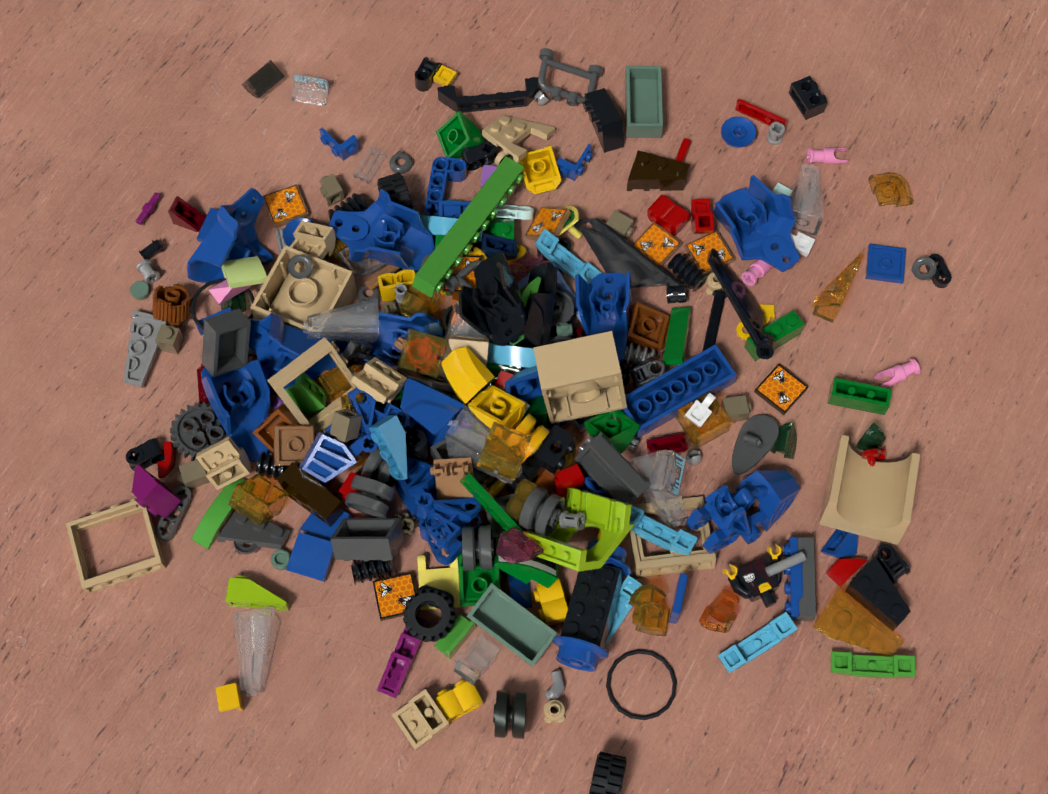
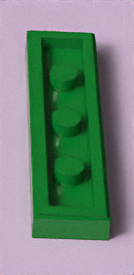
[663,307,691,365]
[460,473,523,539]

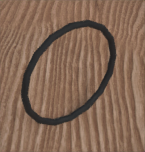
[190,279,255,330]
[606,649,677,720]

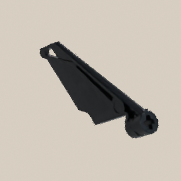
[574,218,687,304]
[707,249,775,359]
[356,351,483,403]

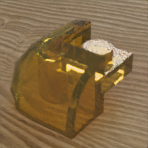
[868,172,914,207]
[629,584,670,636]

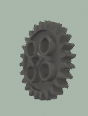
[170,402,228,461]

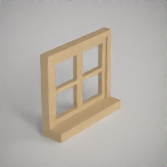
[629,496,716,578]

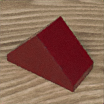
[168,196,206,232]

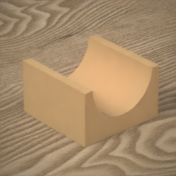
[250,246,357,340]
[533,331,627,424]
[819,435,920,545]

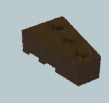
[627,150,690,191]
[277,462,346,527]

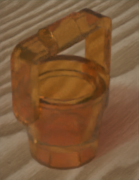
[699,590,739,633]

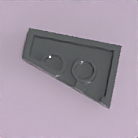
[218,509,290,549]

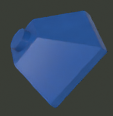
[505,366,543,401]

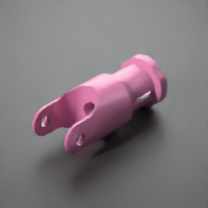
[807,148,849,164]
[741,259,773,286]
[874,358,921,388]

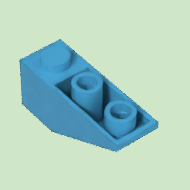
[369,415,408,480]

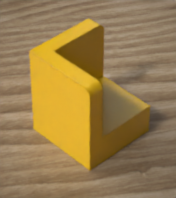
[215,683,243,712]

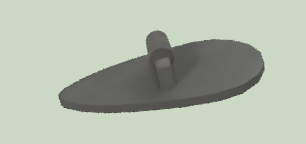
[732,415,779,475]

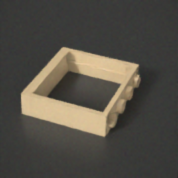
[267,337,364,433]
[66,499,166,594]

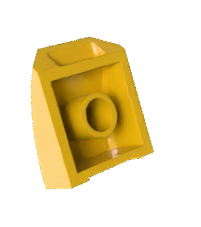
[518,146,562,194]
[441,347,495,405]
[468,385,526,437]

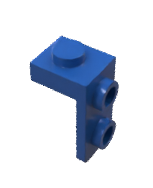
[319,127,360,161]
[557,144,593,181]

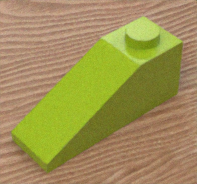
[225,575,289,611]

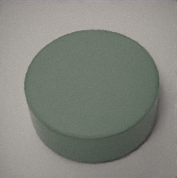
[130,281,150,300]
[271,549,290,571]

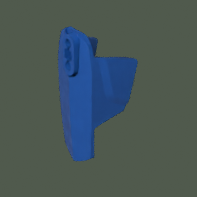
[575,271,632,363]
[201,359,272,462]
[400,376,479,446]

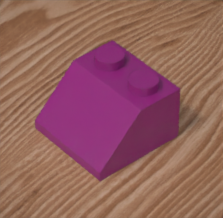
[132,464,181,519]

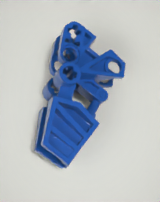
[300,387,409,483]
[395,456,483,565]
[686,470,801,554]

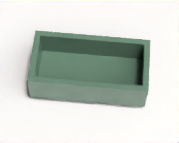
[625,66,663,138]
[467,583,558,667]

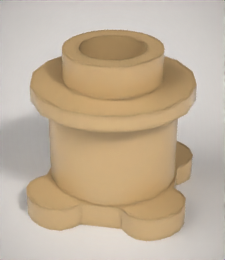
[705,273,724,296]
[544,700,565,724]

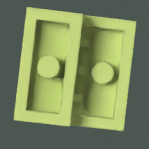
[221,256,267,288]

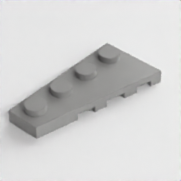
[123,310,169,388]

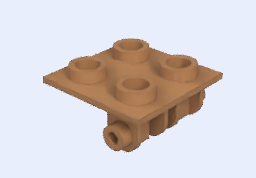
[430,457,474,500]

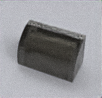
[242,60,285,98]

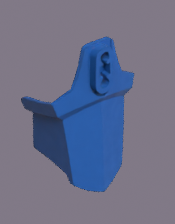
[713,175,800,272]
[187,188,274,283]
[328,189,435,272]
[362,312,452,375]
[248,313,341,389]

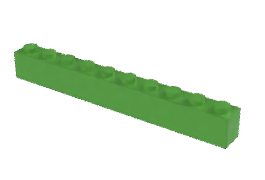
[412,156,524,298]

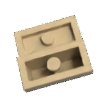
[290,220,336,260]
[351,357,407,404]
[196,436,251,490]
[392,689,449,750]

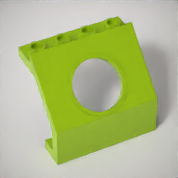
[521,487,635,571]

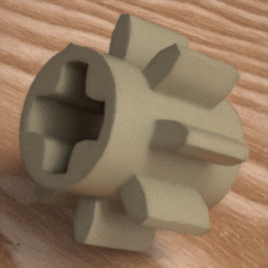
[380,301,404,316]
[395,512,416,536]

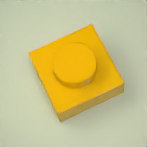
[433,65,457,86]

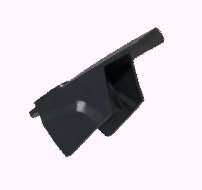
[459,252,526,346]
[487,262,557,369]

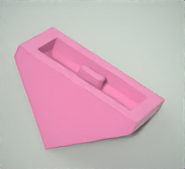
[209,279,251,306]

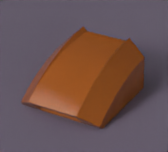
[627,302,670,350]
[252,404,301,454]

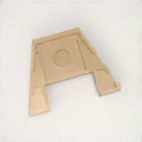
[482,115,555,163]

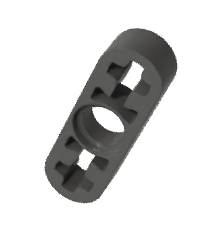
[156,486,193,541]

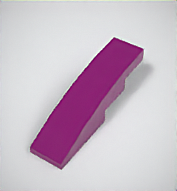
[377,617,430,698]

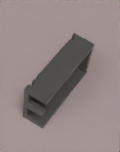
[574,432,651,504]

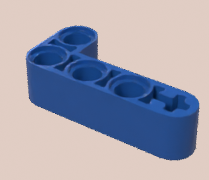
[424,157,467,216]

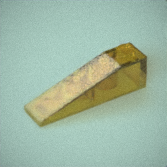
[812,253,864,323]
[813,589,904,657]

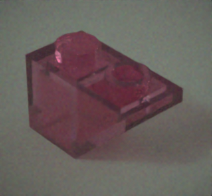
[496,527,544,564]

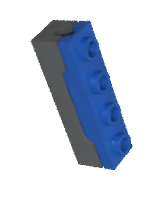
[783,537,816,622]

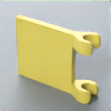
[417,555,461,611]

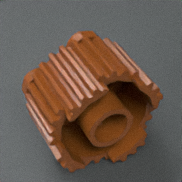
[152,284,192,326]

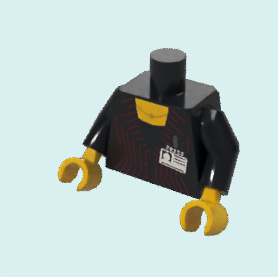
[722,544,782,608]

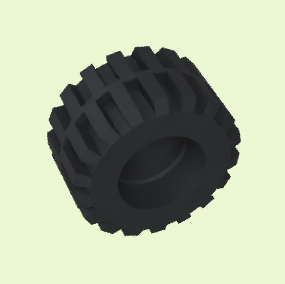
[377,173,414,210]
[403,589,456,642]
[589,751,627,794]

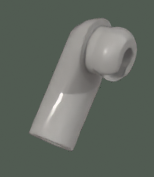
[545,671,565,701]

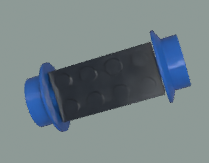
[552,541,631,672]

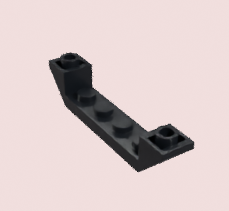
[437,77,542,113]

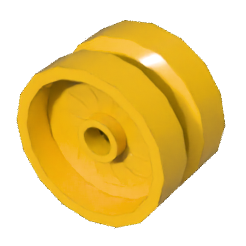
[500,414,549,464]

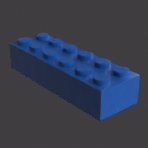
[620,344,737,439]

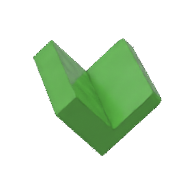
[285,372,327,415]
[434,614,476,660]

